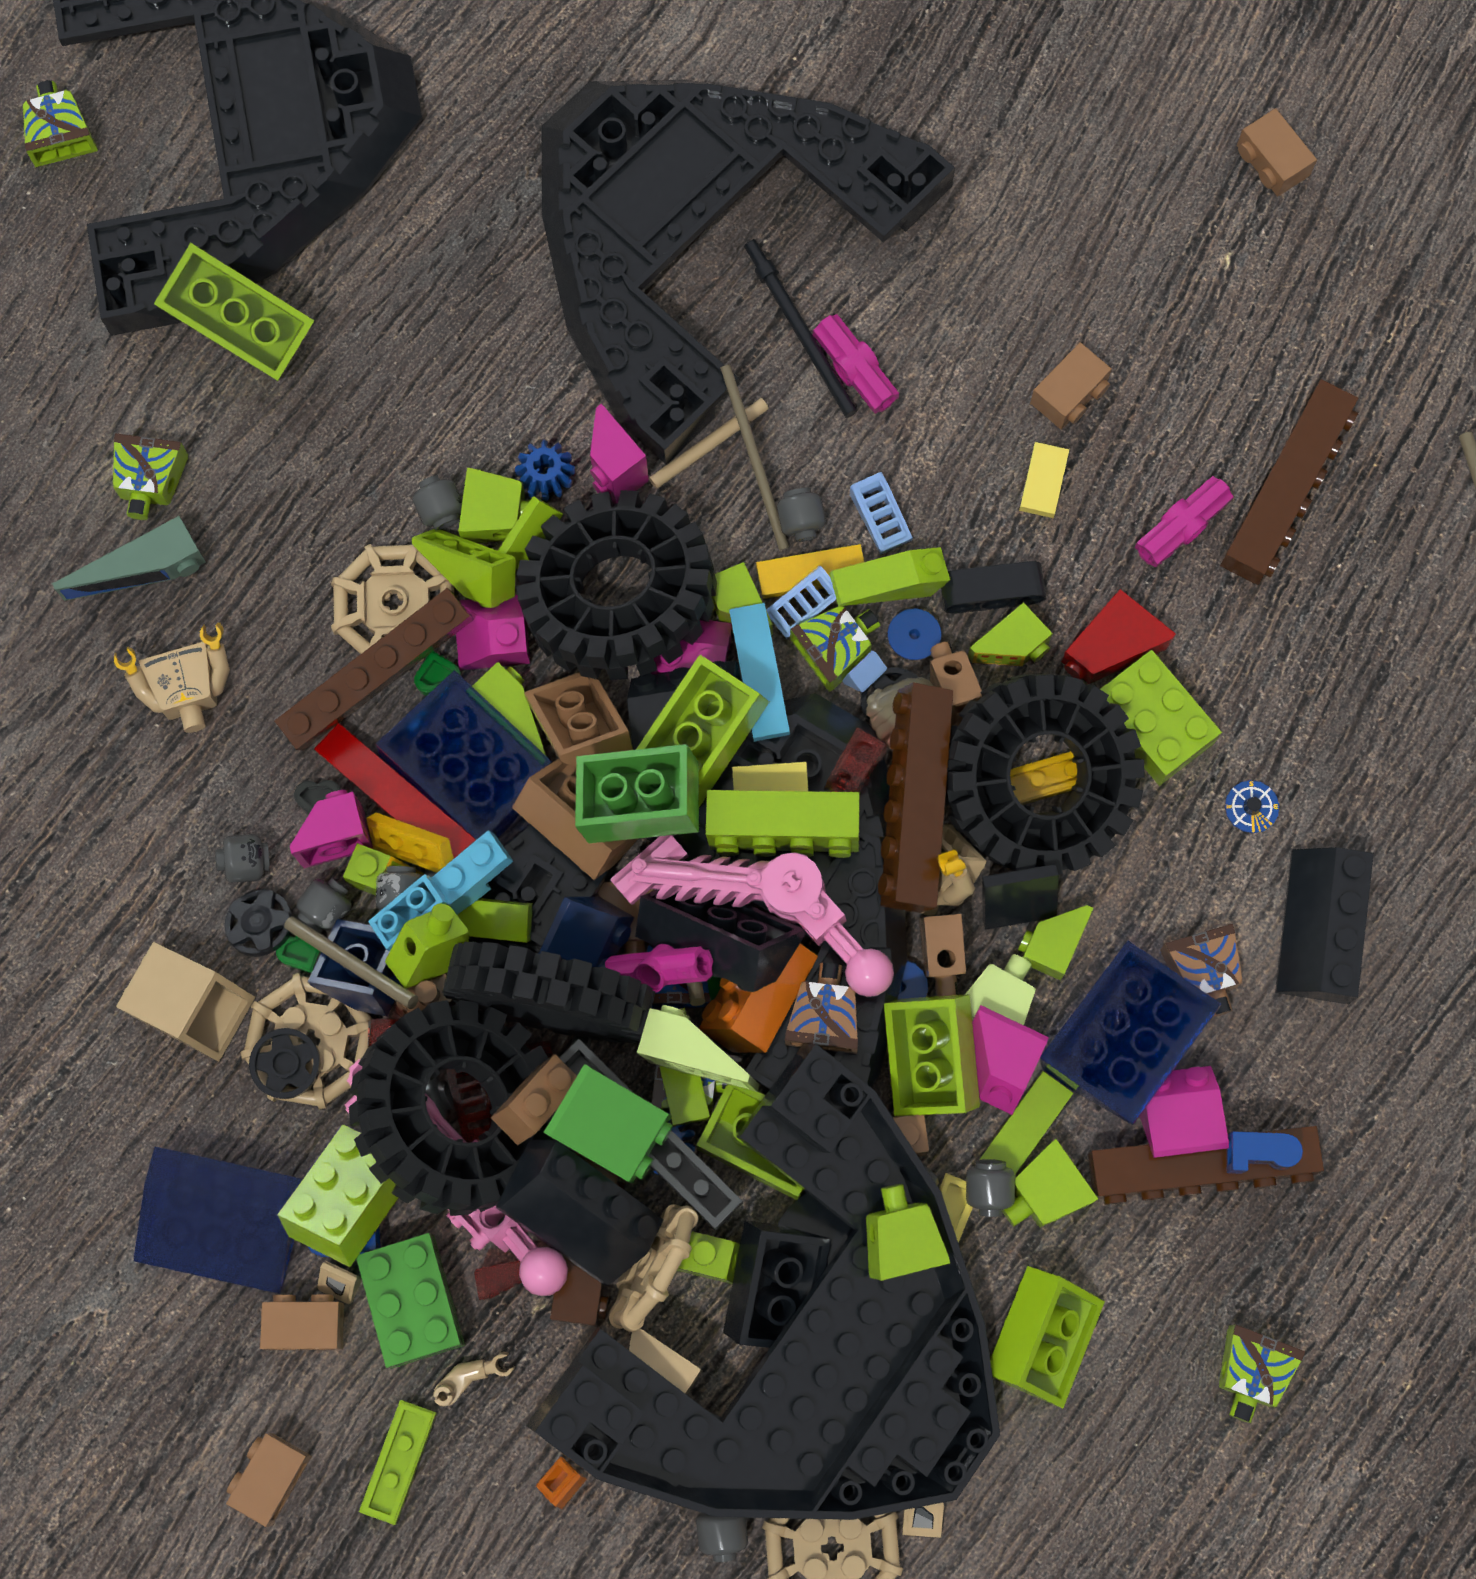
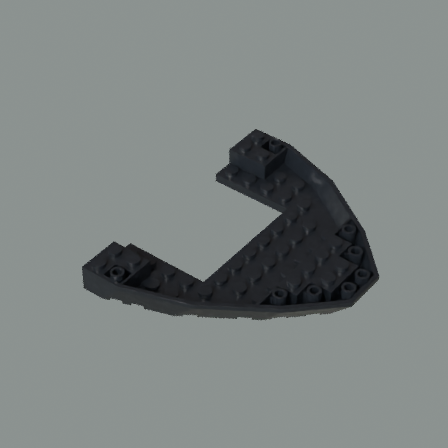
[53,0,423,336]
[542,79,955,465]
[481,693,907,1090]
[526,1044,1000,1520]

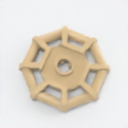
[331,544,454,663]
[240,973,379,1110]
[609,1204,698,1332]
[762,1512,903,1579]

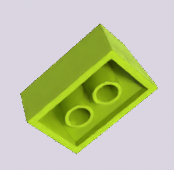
[696,1084,803,1200]
[990,1266,1105,1409]

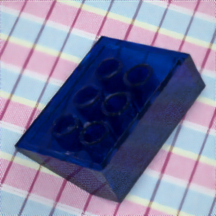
[376,670,552,840]
[1040,941,1221,1125]
[133,1146,303,1294]

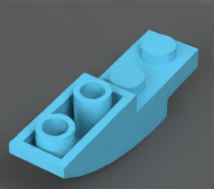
[368,830,513,951]

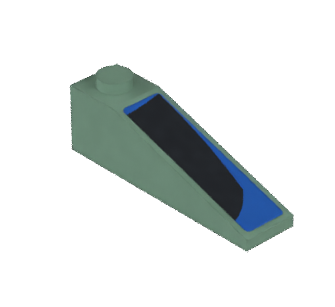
[52,516,206,601]

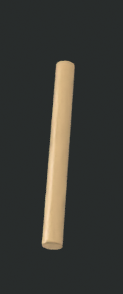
[649,398,769,489]

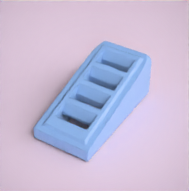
[850,472,913,555]
[766,566,836,639]

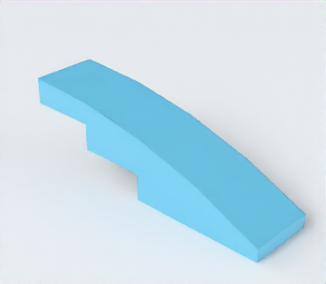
[729,603,790,742]

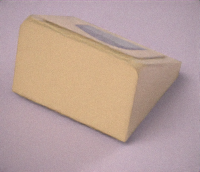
[317,1261,362,1304]
[902,1503,944,1538]

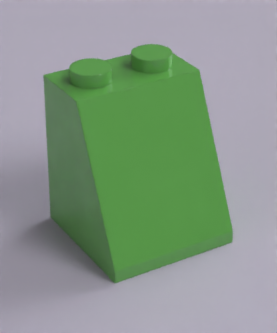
[544,1064,673,1183]

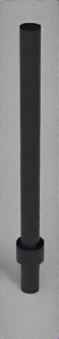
[744,239,857,418]

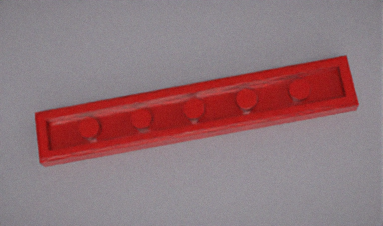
[314,723,476,859]

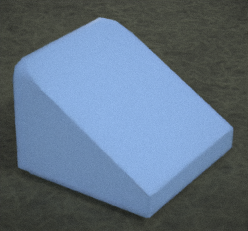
[842,651,887,692]

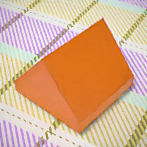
[536,1456,587,1509]

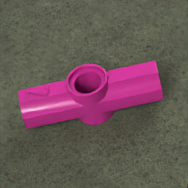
[813,314,899,414]
[1135,476,1234,568]
[605,944,714,993]

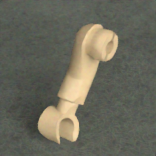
[433,1351,515,1407]

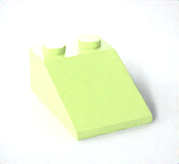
[637,1005,759,1092]

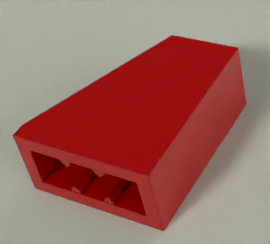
[1061,589,1176,684]

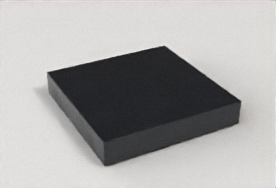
[982,865,1059,930]

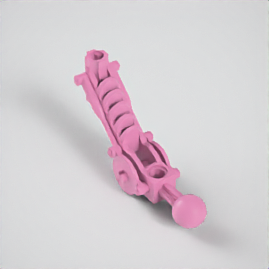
[610,835,894,997]
[344,1059,568,1296]

